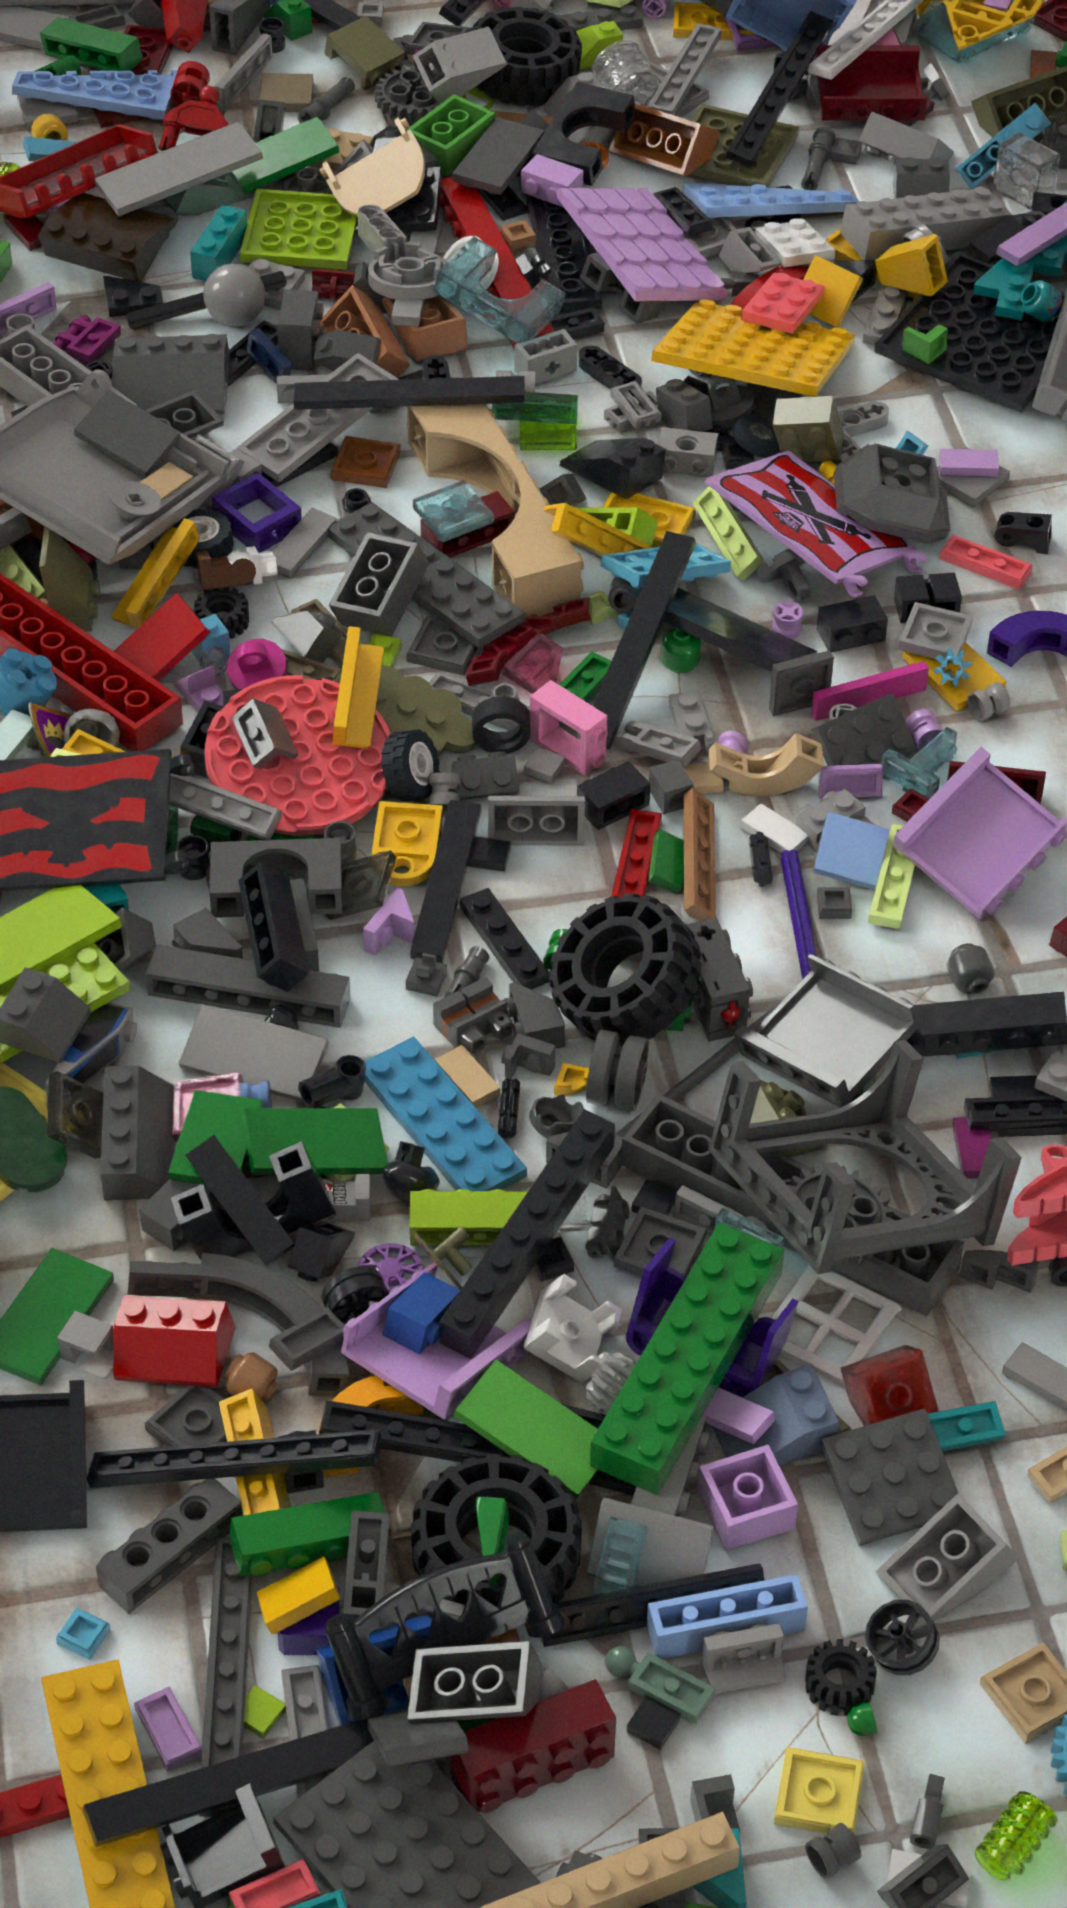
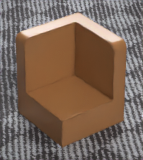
[500,220,536,259]

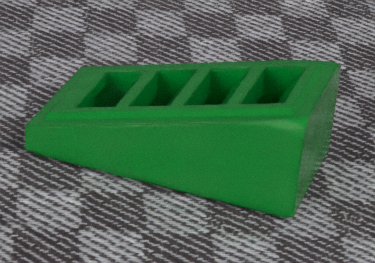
[475,1497,509,1586]

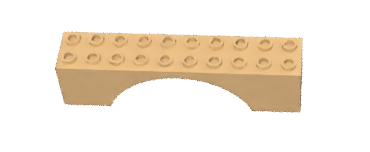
[407,404,584,618]

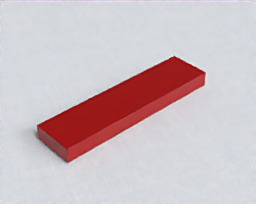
[611,809,662,897]

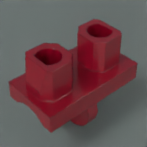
[312,268,357,301]

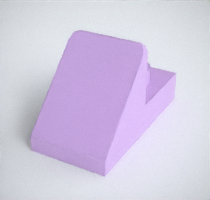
[174,666,223,713]
[363,887,415,955]

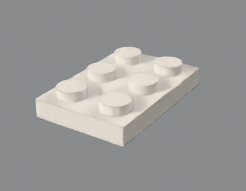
[755,219,835,267]

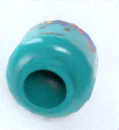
[1021,280,1062,322]

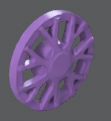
[357,1243,423,1293]

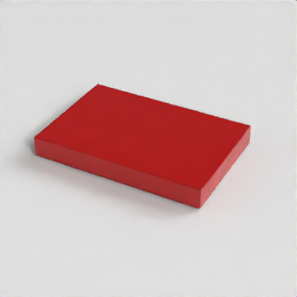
[114,592,211,682]

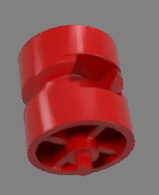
[170,61,210,106]

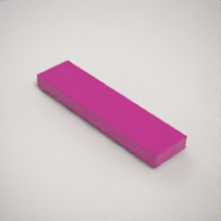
[811,661,929,721]

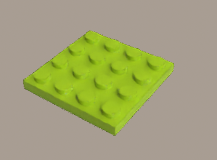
[240,189,357,270]

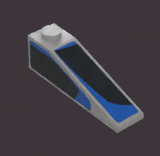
[46,1003,137,1111]

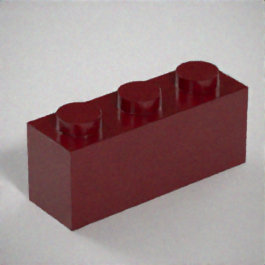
[420,491,515,558]

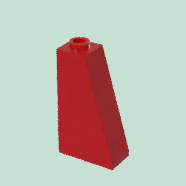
[161,0,207,53]

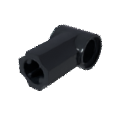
[298,1055,366,1108]

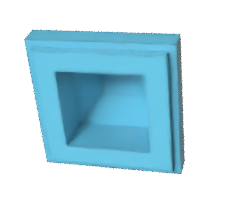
[896,430,929,455]

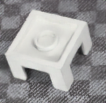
[523,1274,622,1383]

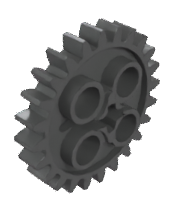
[375,65,440,121]
[787,1165,895,1266]

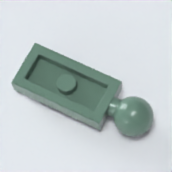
[605,1646,715,1725]

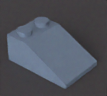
[712,1364,840,1467]

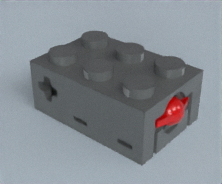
[686,917,753,1042]

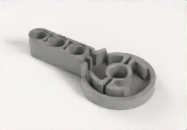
[358,205,451,300]

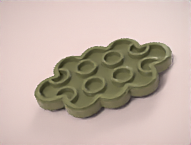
[334,665,476,756]

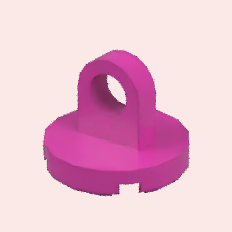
[227,639,288,690]

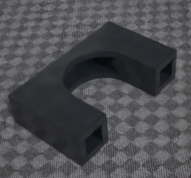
[531,82,636,186]
[170,1141,336,1260]

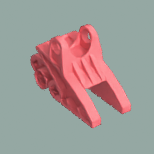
[1007,1145,1067,1266]

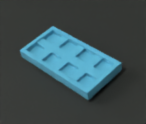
[601,543,731,589]

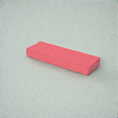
[939,535,1033,589]

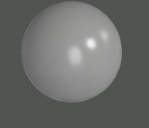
[203,263,265,326]

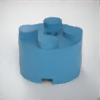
[0,648,57,716]

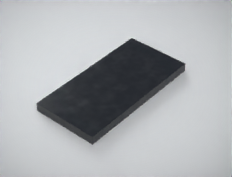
[621,587,818,672]

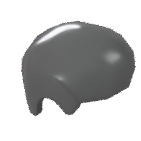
[529,1094,584,1139]

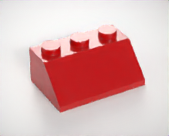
[113,1295,236,1387]

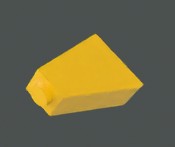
[875,234,948,297]

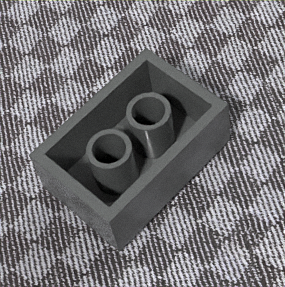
[329,532,429,637]

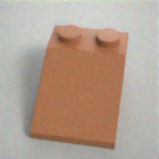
[382,294,468,362]

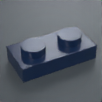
[246,328,292,384]

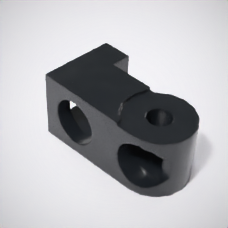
[994,512,1052,554]

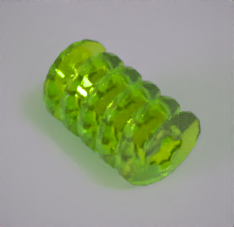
[974,1791,1058,1881]

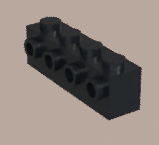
[238,861,309,992]

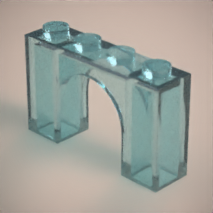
[433,236,566,344]

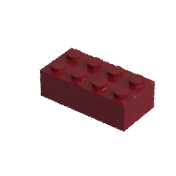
[451,1679,616,1813]

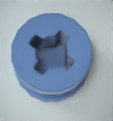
[240,1080,272,1108]

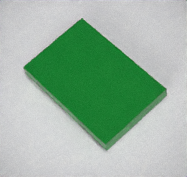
[168,1090,263,1185]

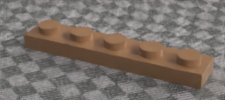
[683,788,716,921]

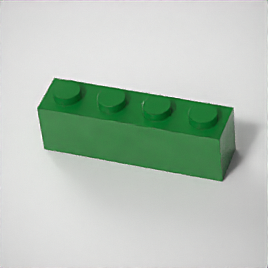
[40,17,143,71]
[229,1491,390,1577]

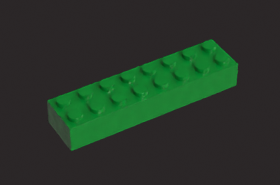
[590,1222,785,1495]

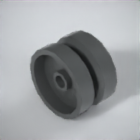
[586,1029,649,1112]

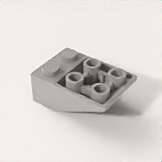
[413,27,508,104]

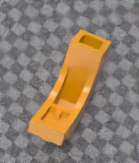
[319,1375,424,1478]

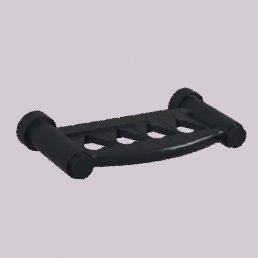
[325,1533,564,1720]

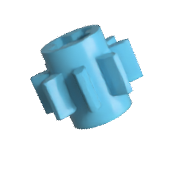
[934,647,972,687]

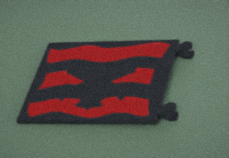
[0,749,194,891]

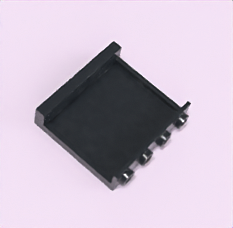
[0,1380,87,1532]

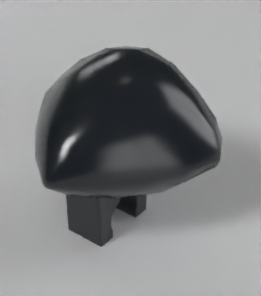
[383,1141,440,1203]

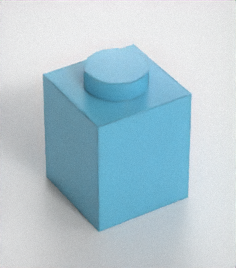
[191,614,230,669]

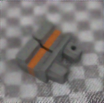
[433,977,512,1054]

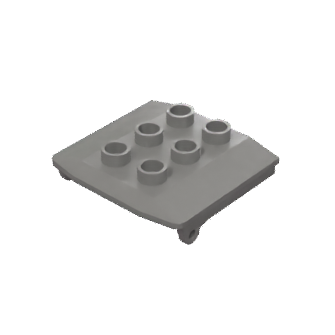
[0,370,229,565]

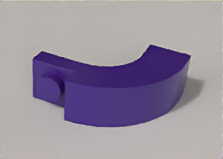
[986,611,1067,667]

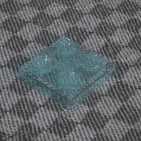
[413,480,493,542]

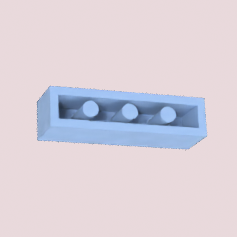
[646,1574,808,1659]

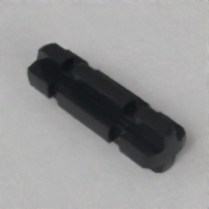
[748,831,773,887]
[498,1078,520,1138]

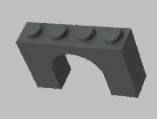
[209,838,342,918]

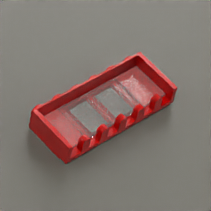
[0,124,158,219]

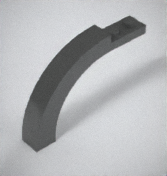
[127,1253,349,1396]

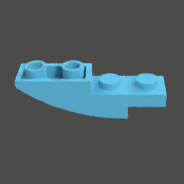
[955,103,1051,189]

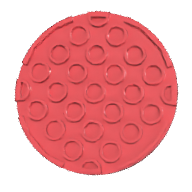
[204,675,391,836]

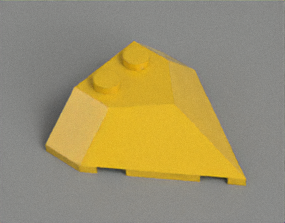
[944,0,1044,51]

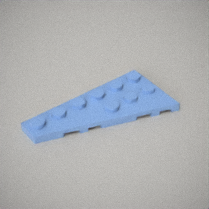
[12,70,177,120]
[683,182,859,218]

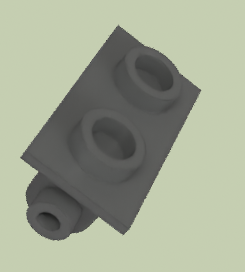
[585,1186,629,1262]

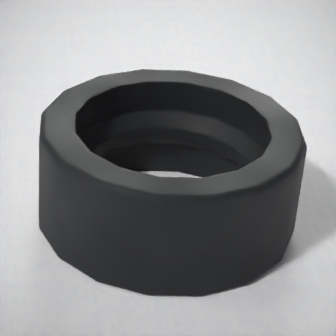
[472,696,531,754]

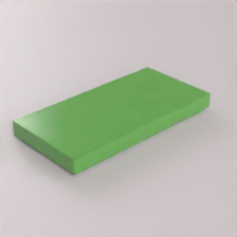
[453,1359,598,1500]

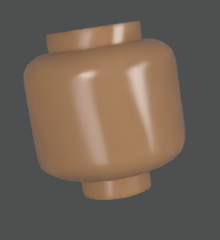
[223,1352,280,1403]

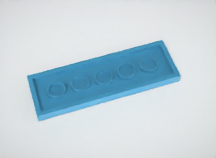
[364,1036,527,1191]

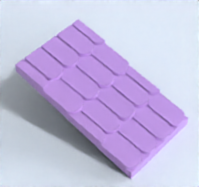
[557,188,727,301]

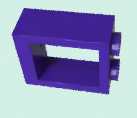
[212,473,302,553]

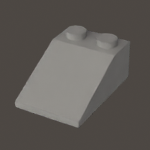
[876,1493,1019,1626]

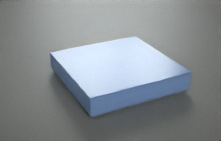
[813,812,890,890]

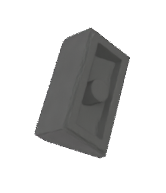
[877,1844,969,1908]

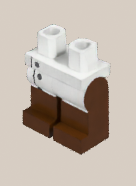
[195,546,278,590]

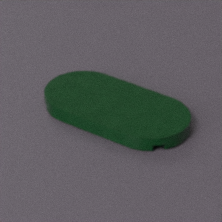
[0,1086,67,1192]

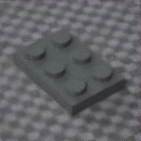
[811,693,917,766]

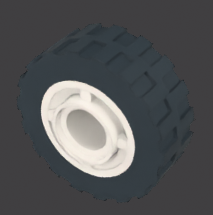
[172,509,234,568]
[381,729,440,801]

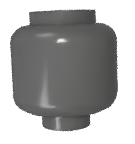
[946,943,995,994]

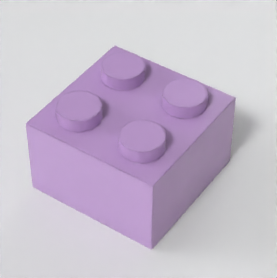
[697,1444,798,1551]

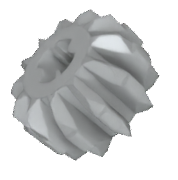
[586,1352,637,1414]

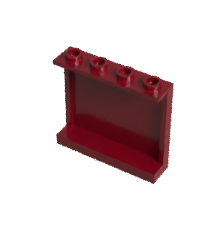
[816,45,927,121]

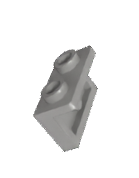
[702,1623,786,1694]

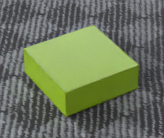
[244,1685,286,1739]

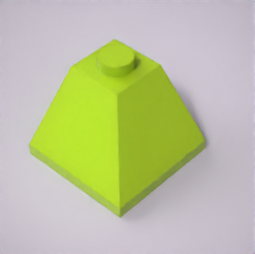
[576,21,623,69]

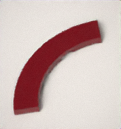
[466,597,592,686]

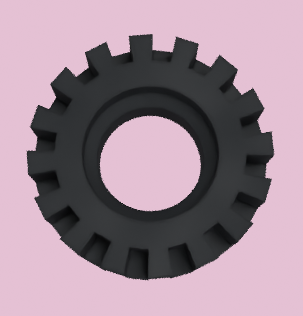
[194,586,249,639]
[805,1639,877,1716]

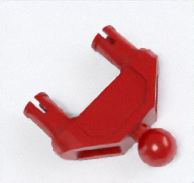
[158,86,229,151]

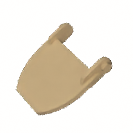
[319,117,425,217]

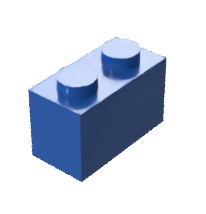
[382,1272,460,1354]

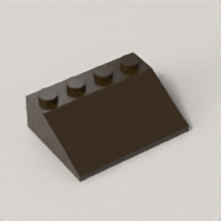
[38,193,176,282]

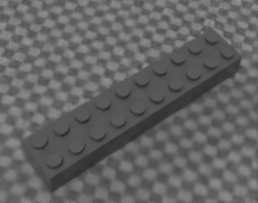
[621,1094,964,1316]

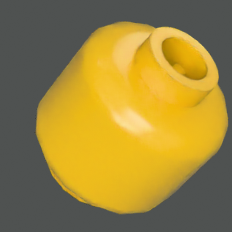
[31,114,68,141]

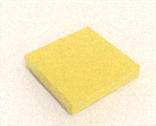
[774,1747,865,1835]

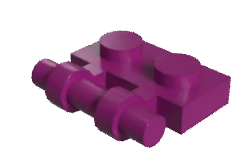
[53,314,121,364]

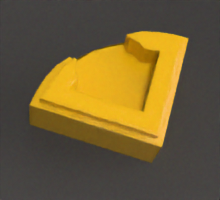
[554,1062,589,1096]

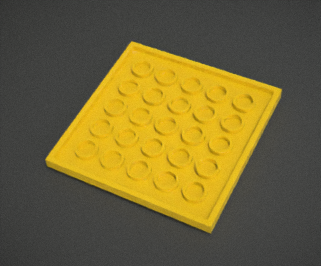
[651,299,855,397]

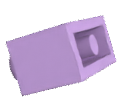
[521,154,583,207]

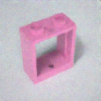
[529,680,607,776]

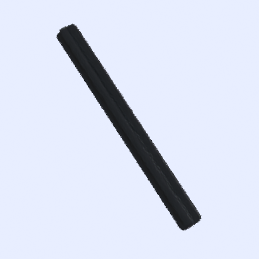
[127,271,287,329]

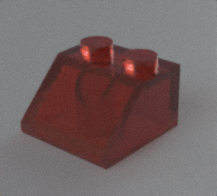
[840,1345,939,1426]

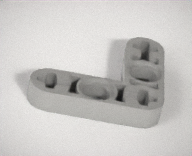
[833,401,889,466]

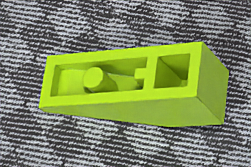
[577,507,658,546]

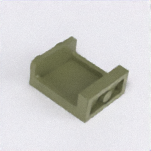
[324,16,405,90]

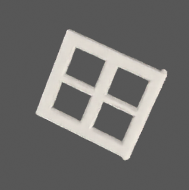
[772,1263,902,1387]

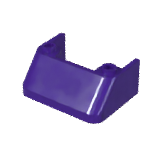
[626,1237,799,1398]

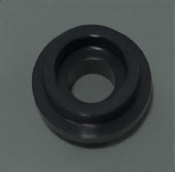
[342,488,371,513]

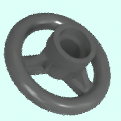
[281,168,333,194]

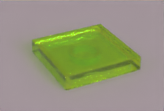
[519,406,577,450]

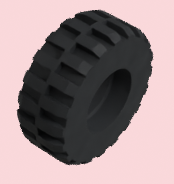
[470,7,582,106]
[549,894,702,1046]
[411,1454,582,1613]

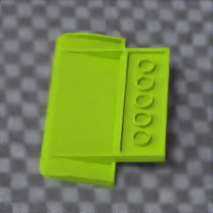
[0,885,131,1064]

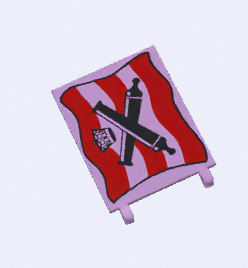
[705,450,927,597]

